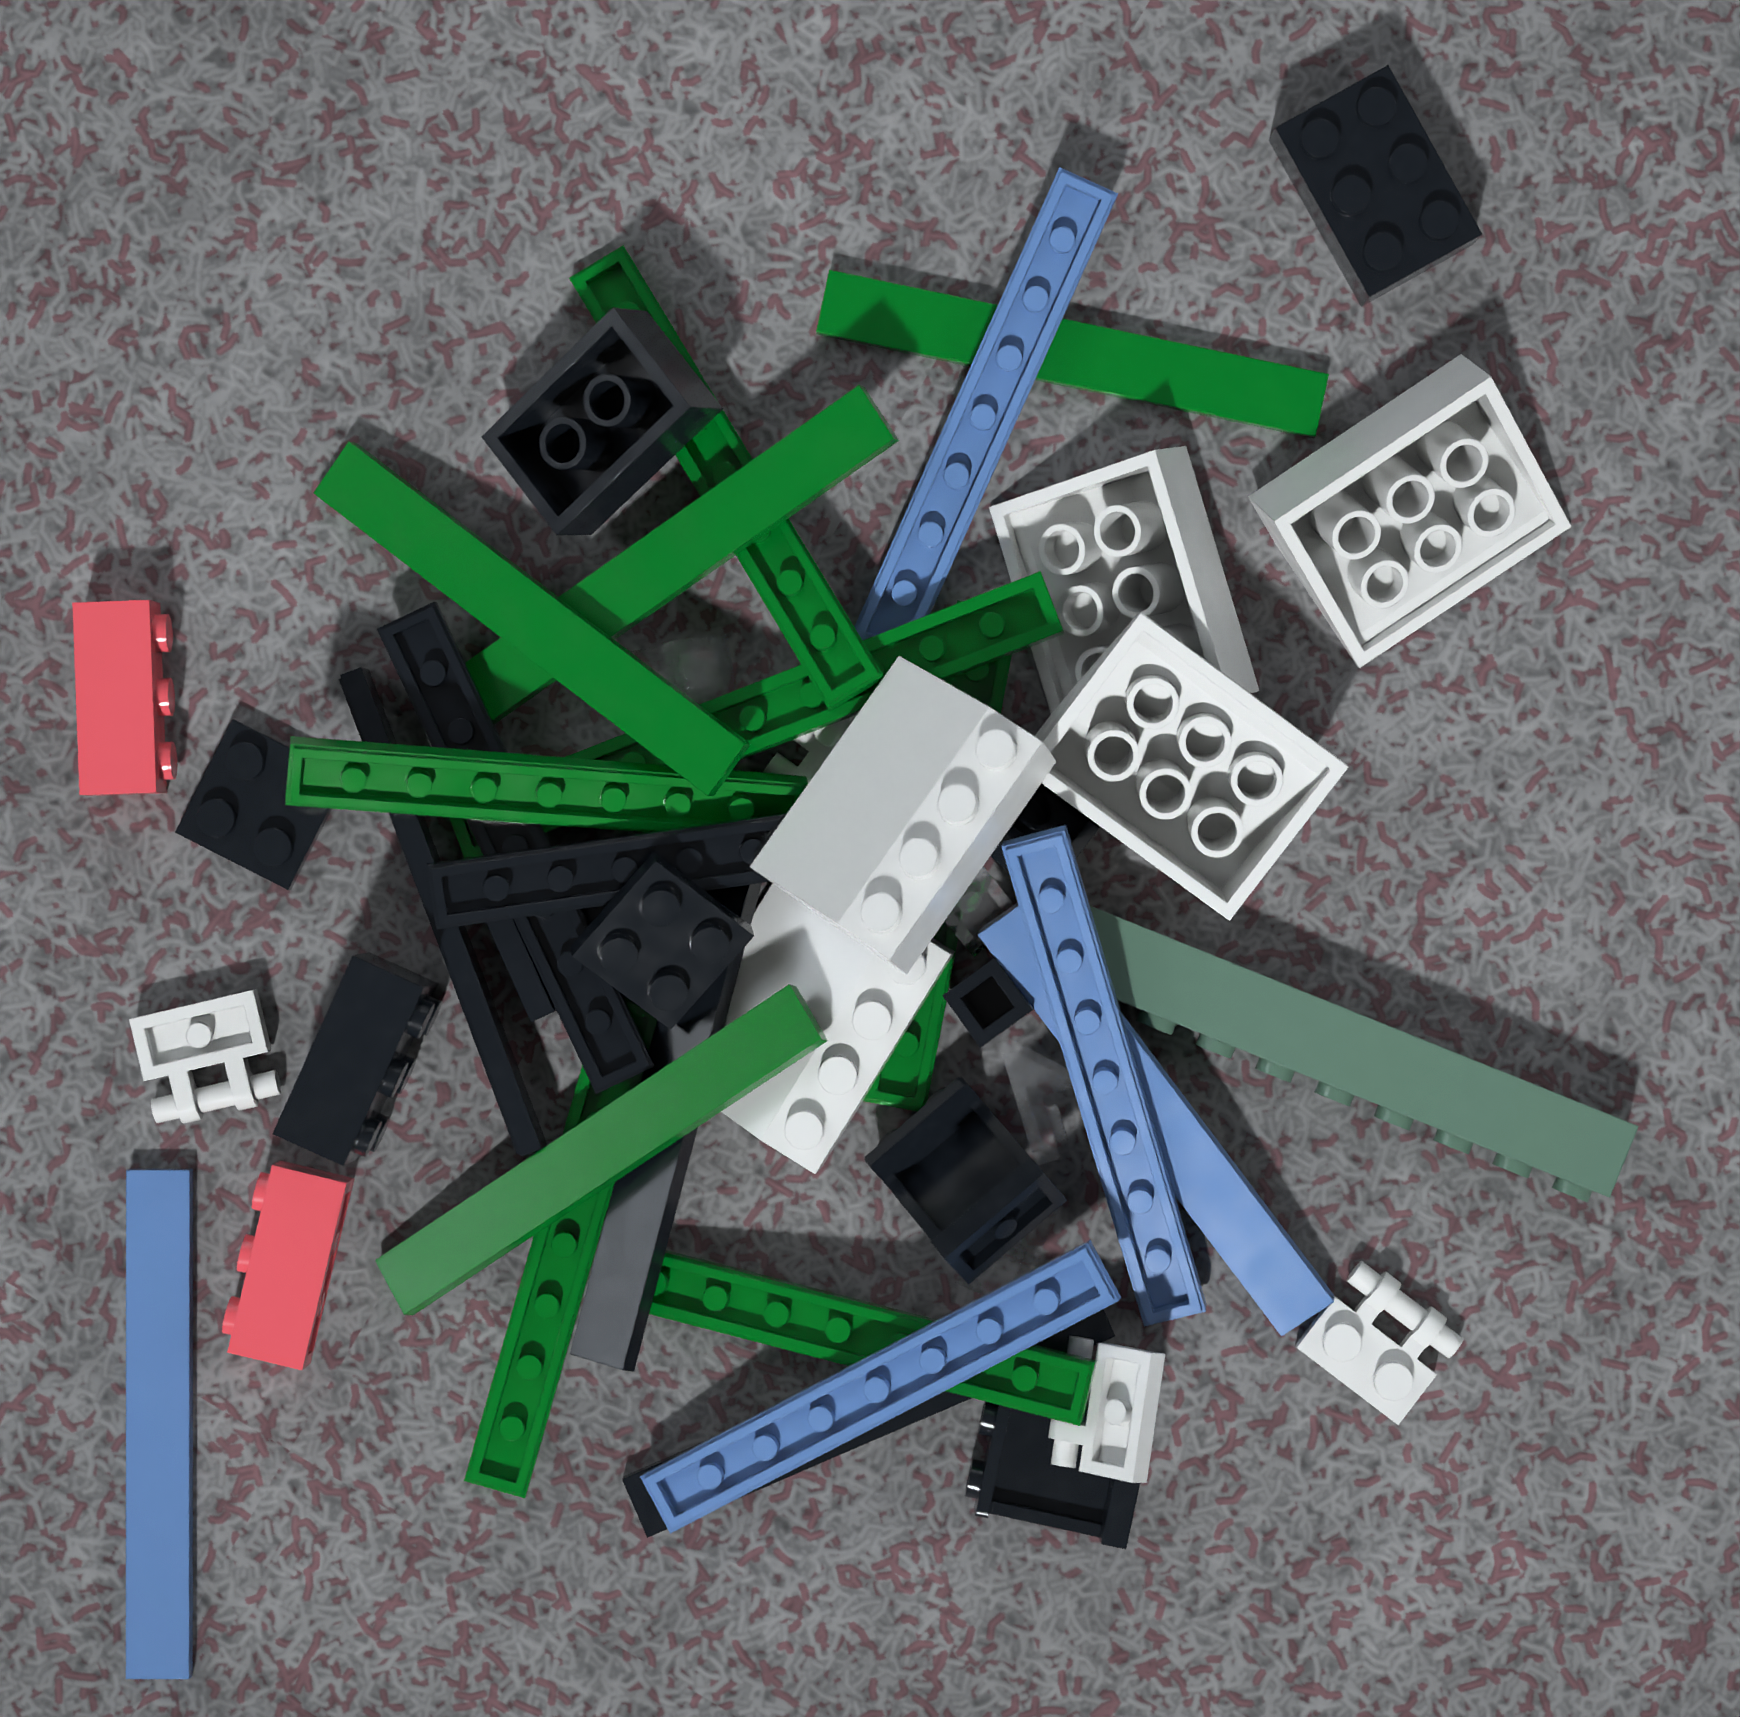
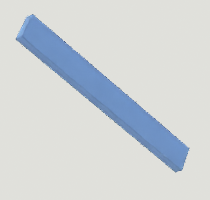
[854,167,1118,641]
[1001,825,1207,1326]
[978,902,1334,1336]
[126,1169,193,1679]
[640,1240,1121,1533]

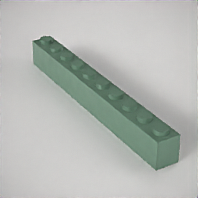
[1090,906,1639,1202]

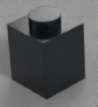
[942,958,1033,1048]

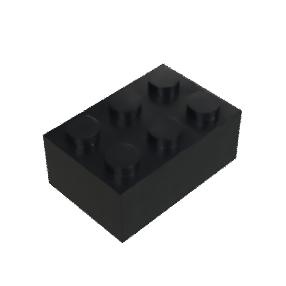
[1269,65,1482,307]
[481,307,723,535]
[272,952,442,1166]

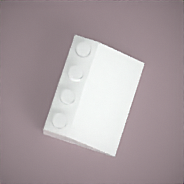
[1248,354,1571,668]
[989,446,1259,714]
[1034,612,1348,921]
[750,656,1057,975]
[721,883,955,1174]

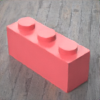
[72,600,177,796]
[222,1161,355,1370]

